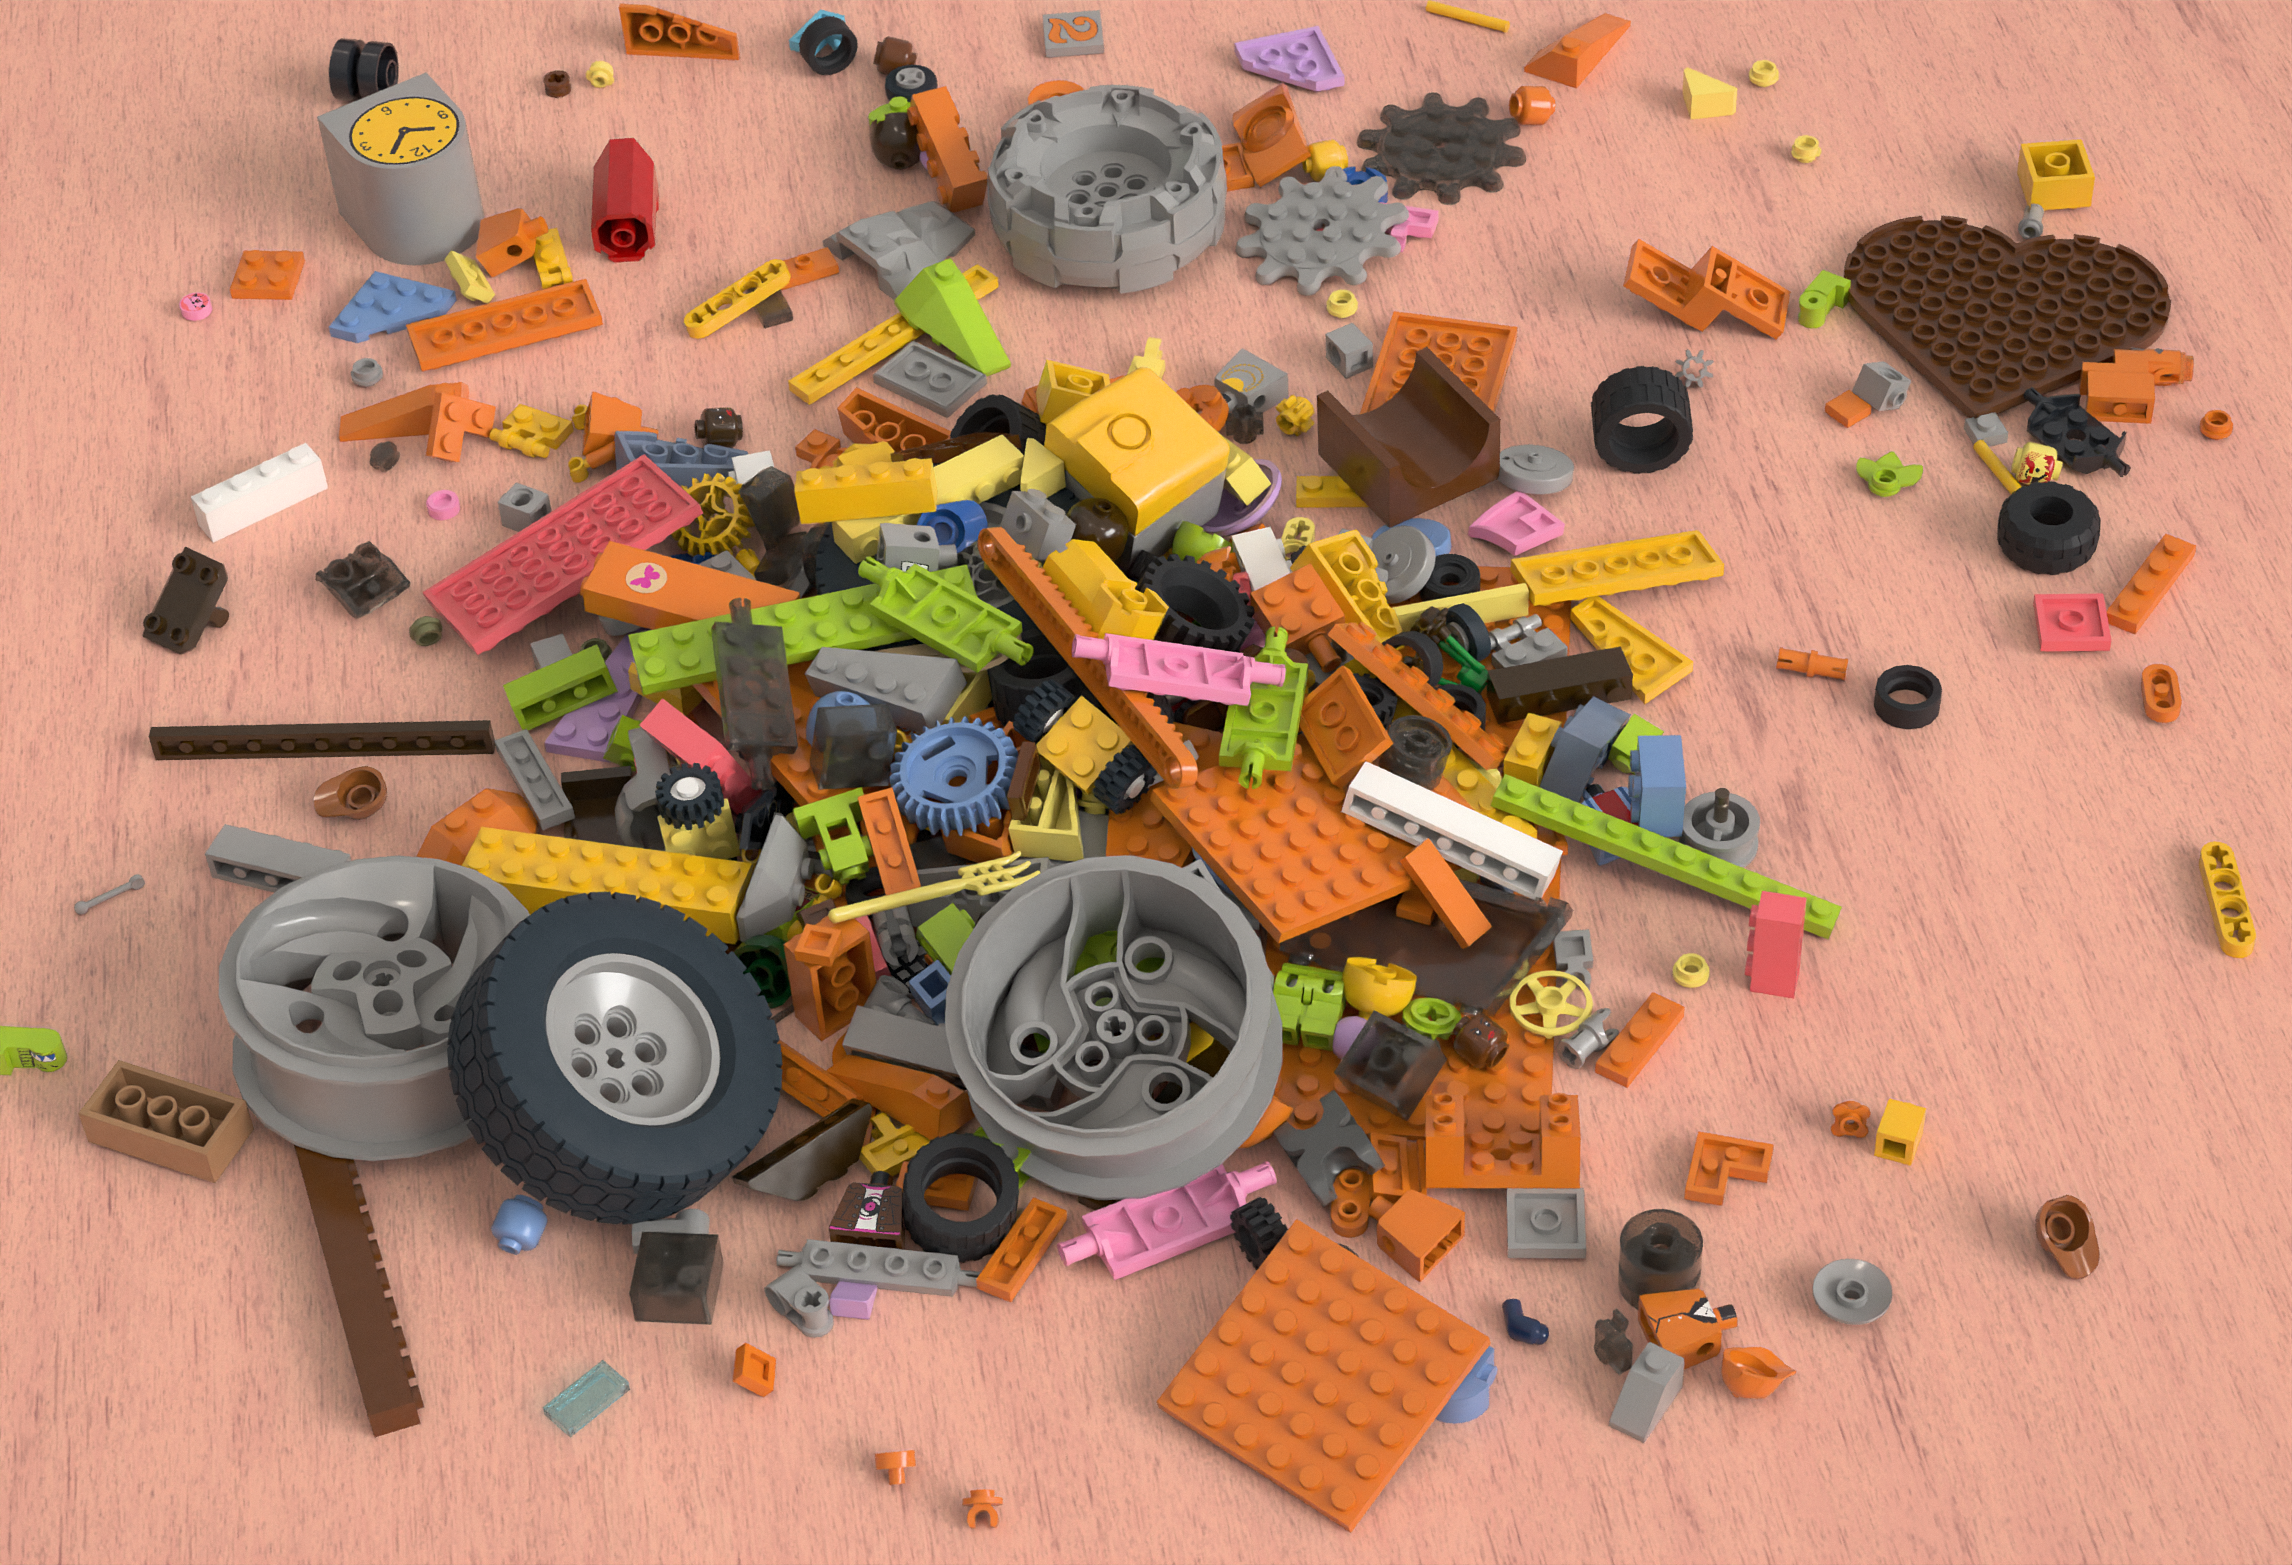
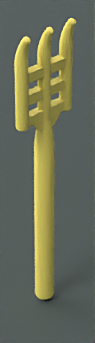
[828,851,1041,923]

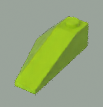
[894,258,1011,377]

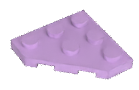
[1234,26,1345,91]

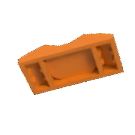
[1232,82,1311,188]

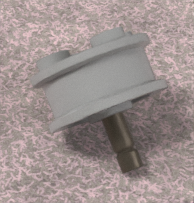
[1679,788,1760,868]

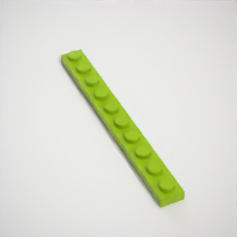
[1491,774,1842,940]

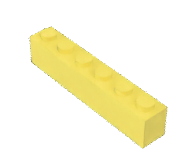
[832,435,1024,564]

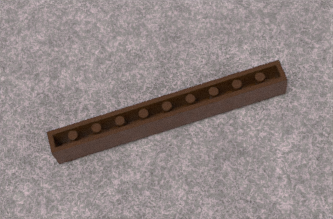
[294,1145,424,1438]

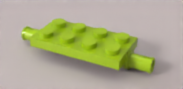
[858,556,1033,673]
[1219,627,1308,789]

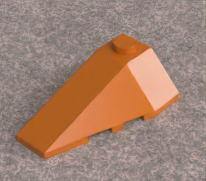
[1524,13,1631,89]

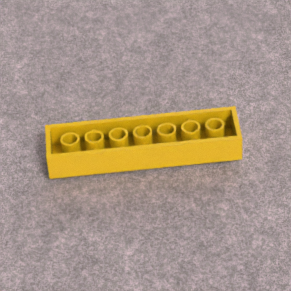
[462,827,754,944]

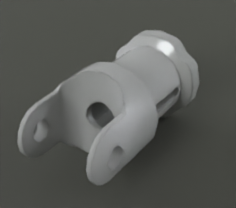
[1556,1008,1619,1069]

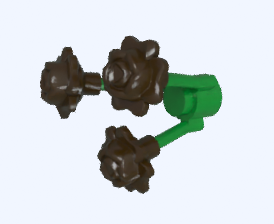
[1402,606,1488,694]

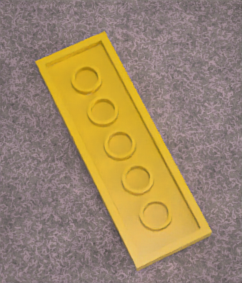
[1510,530,1725,606]

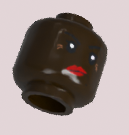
[694,407,743,448]

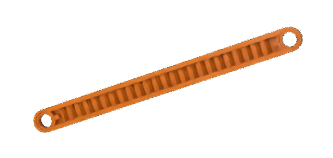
[978,527,1198,789]

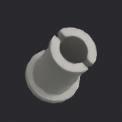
[2018,203,2044,240]

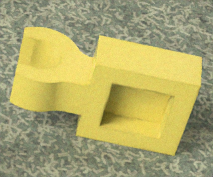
[1127,337,1166,379]

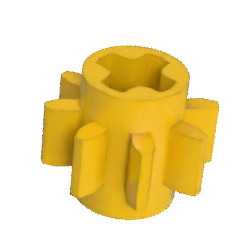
[1275,395,1315,436]

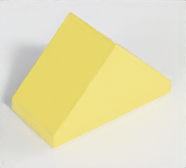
[1682,67,1737,119]
[1020,438,1066,498]

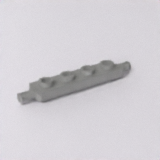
[776,1239,982,1297]

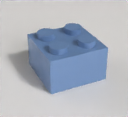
[1628,735,1686,837]

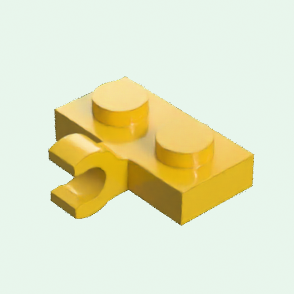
[859,1112,930,1176]

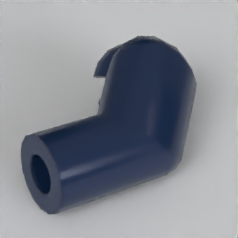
[1502,1299,1549,1345]

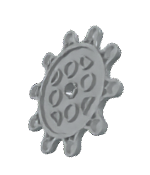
[1236,166,1409,296]

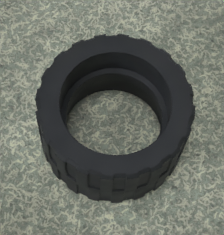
[1591,366,1693,474]
[950,394,1047,455]
[987,629,1087,726]
[902,1133,1019,1263]

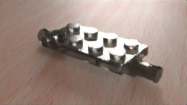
[711,598,798,790]

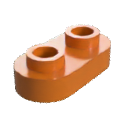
[2141,664,2182,723]
[1331,1168,1370,1238]

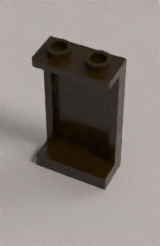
[561,766,633,846]

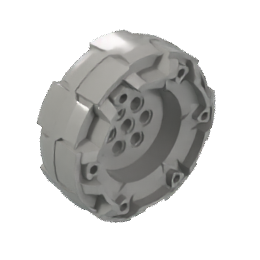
[987,85,1227,294]

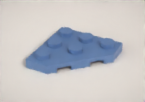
[329,271,457,343]

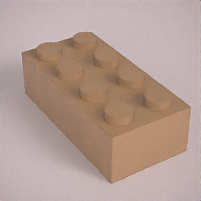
[78,1060,254,1183]

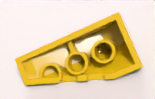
[1290,529,1405,650]

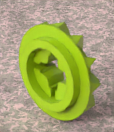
[1402,998,1462,1041]

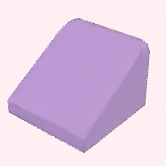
[829,1281,877,1320]

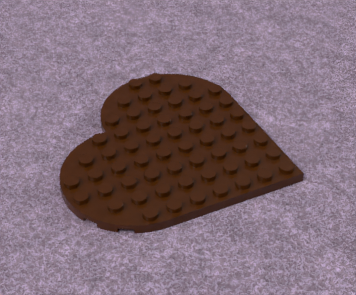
[1844,215,2171,419]

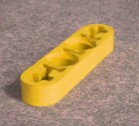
[684,259,790,339]
[2199,841,2256,958]

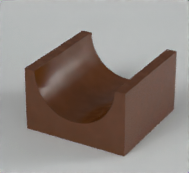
[1317,347,1501,528]

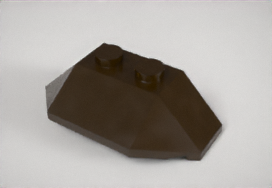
[732,1098,873,1201]

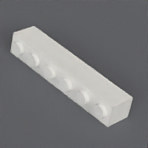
[1341,761,1563,902]

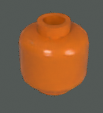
[1509,86,1556,125]

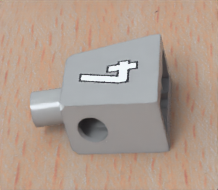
[876,523,957,572]

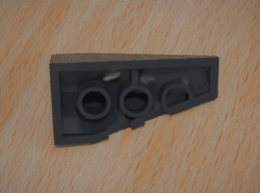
[735,780,794,850]

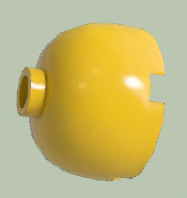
[1342,957,1417,1022]

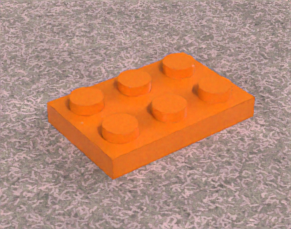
[1299,665,1394,789]

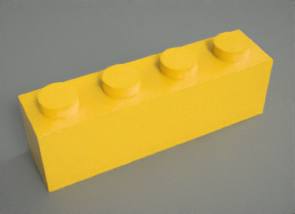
[794,458,938,524]

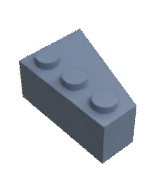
[1540,696,1631,803]

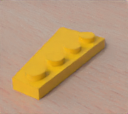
[1570,596,1693,704]

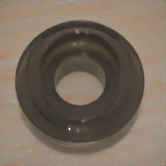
[369,441,400,472]

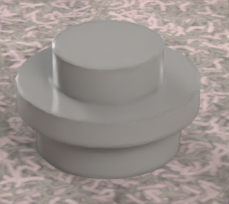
[351,358,383,387]

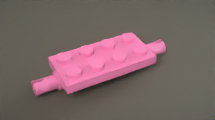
[1072,633,1286,706]
[1057,1161,1277,1280]

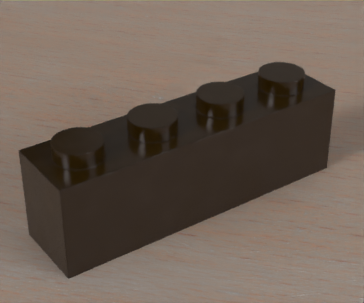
[1487,646,1633,724]

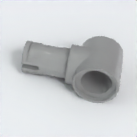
[863,975,935,1025]

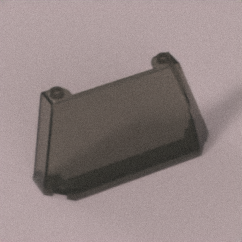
[1280,879,1573,1017]

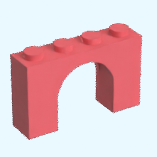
[639,698,762,817]

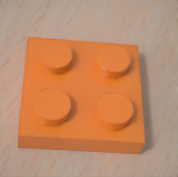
[230,250,305,300]

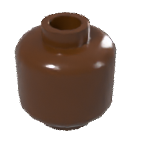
[873,36,917,75]

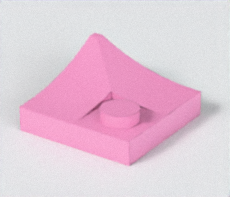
[1468,491,1565,556]

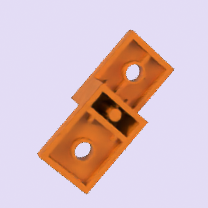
[1623,238,1791,340]

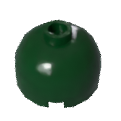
[733,935,792,1009]

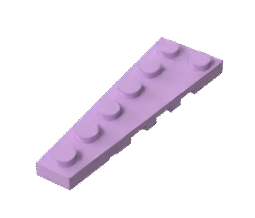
[545,627,651,763]

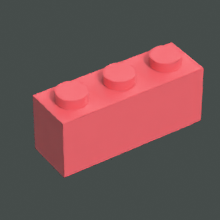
[1745,891,1807,999]

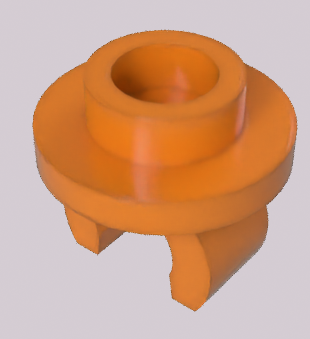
[962,1489,1003,1529]

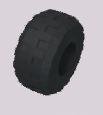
[1997,481,2101,575]

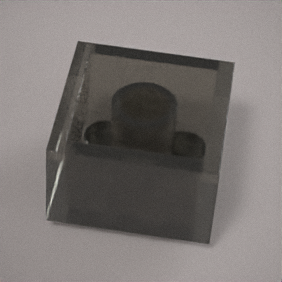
[809,704,897,790]
[1334,1010,1447,1121]
[629,1231,724,1325]

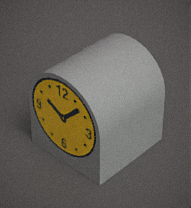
[317,73,485,265]

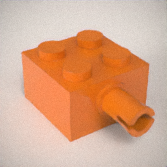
[1250,563,1345,673]

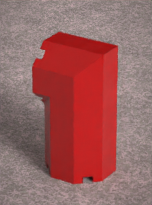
[591,138,659,263]

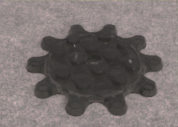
[1357,92,1526,205]

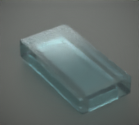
[543,1360,630,1437]

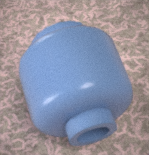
[491,1195,548,1255]

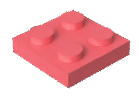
[2033,593,2111,651]

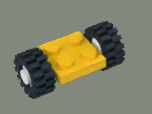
[1013,679,1157,814]

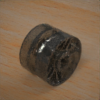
[1378,715,1452,790]

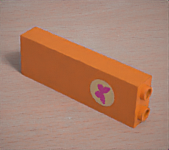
[580,541,800,630]

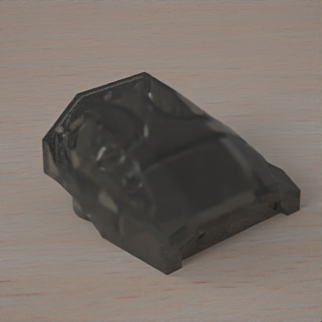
[739,466,800,551]
[315,541,411,619]

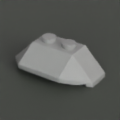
[737,812,814,942]

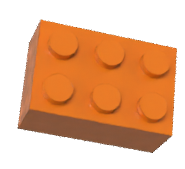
[784,916,877,1042]

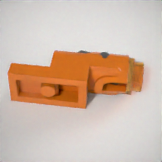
[2079,348,2194,395]

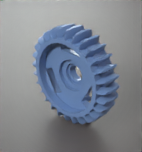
[889,716,1019,837]

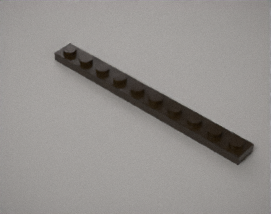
[148,720,495,761]

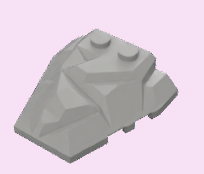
[823,201,975,300]

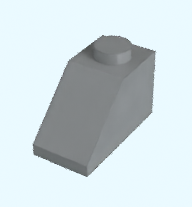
[1609,1342,1685,1443]

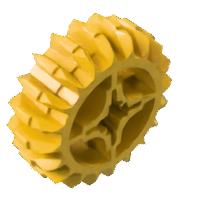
[671,473,756,558]

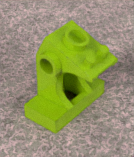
[793,787,873,886]

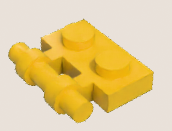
[490,403,574,458]

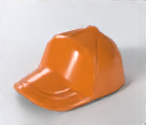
[1721,1347,1796,1399]

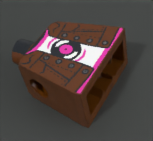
[829,1171,905,1250]

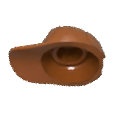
[313,766,387,820]
[2035,1195,2100,1279]

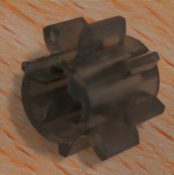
[1225,404,1264,444]

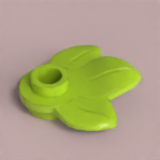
[1856,451,1923,497]

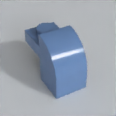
[908,960,951,1026]
[1435,1346,1497,1424]

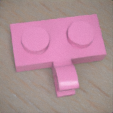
[1379,202,1439,252]

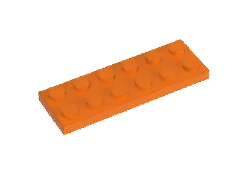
[406,279,603,372]
[1327,622,1508,770]

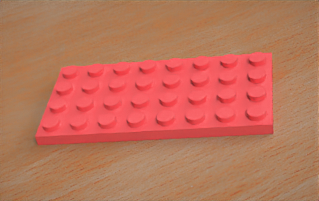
[422,454,703,655]

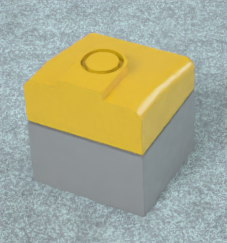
[1044,367,1230,579]

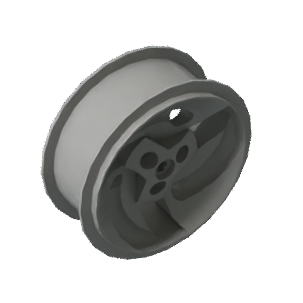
[219,855,530,1161]
[945,855,1282,1200]

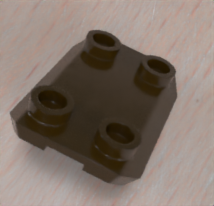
[142,547,229,654]

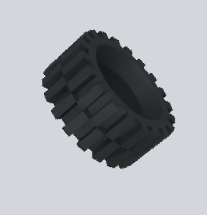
[1135,554,1255,653]

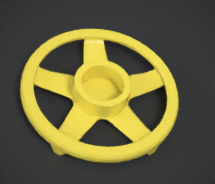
[1509,970,1593,1039]

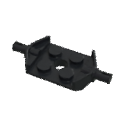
[2024,387,2131,477]

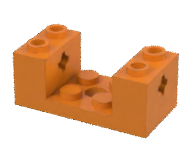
[1425,1093,1581,1189]

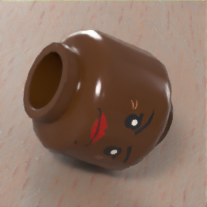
[1452,1013,1509,1069]

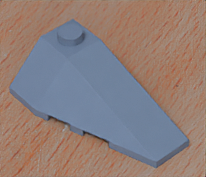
[614,431,748,488]

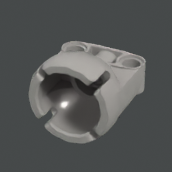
[615,727,682,851]

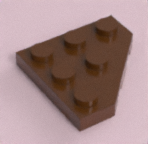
[890,432,1021,463]

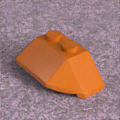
[416,788,539,866]

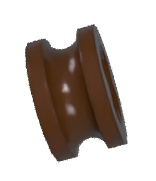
[543,70,571,98]

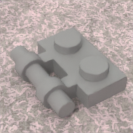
[1488,614,1568,669]

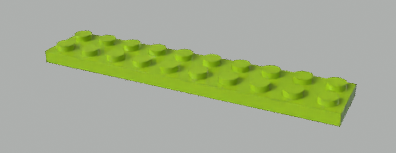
[628,564,978,695]

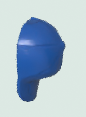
[917,500,988,553]

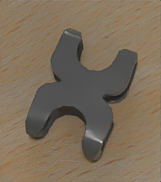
[1273,1090,1385,1207]

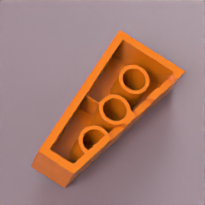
[907,86,987,213]
[837,387,951,452]

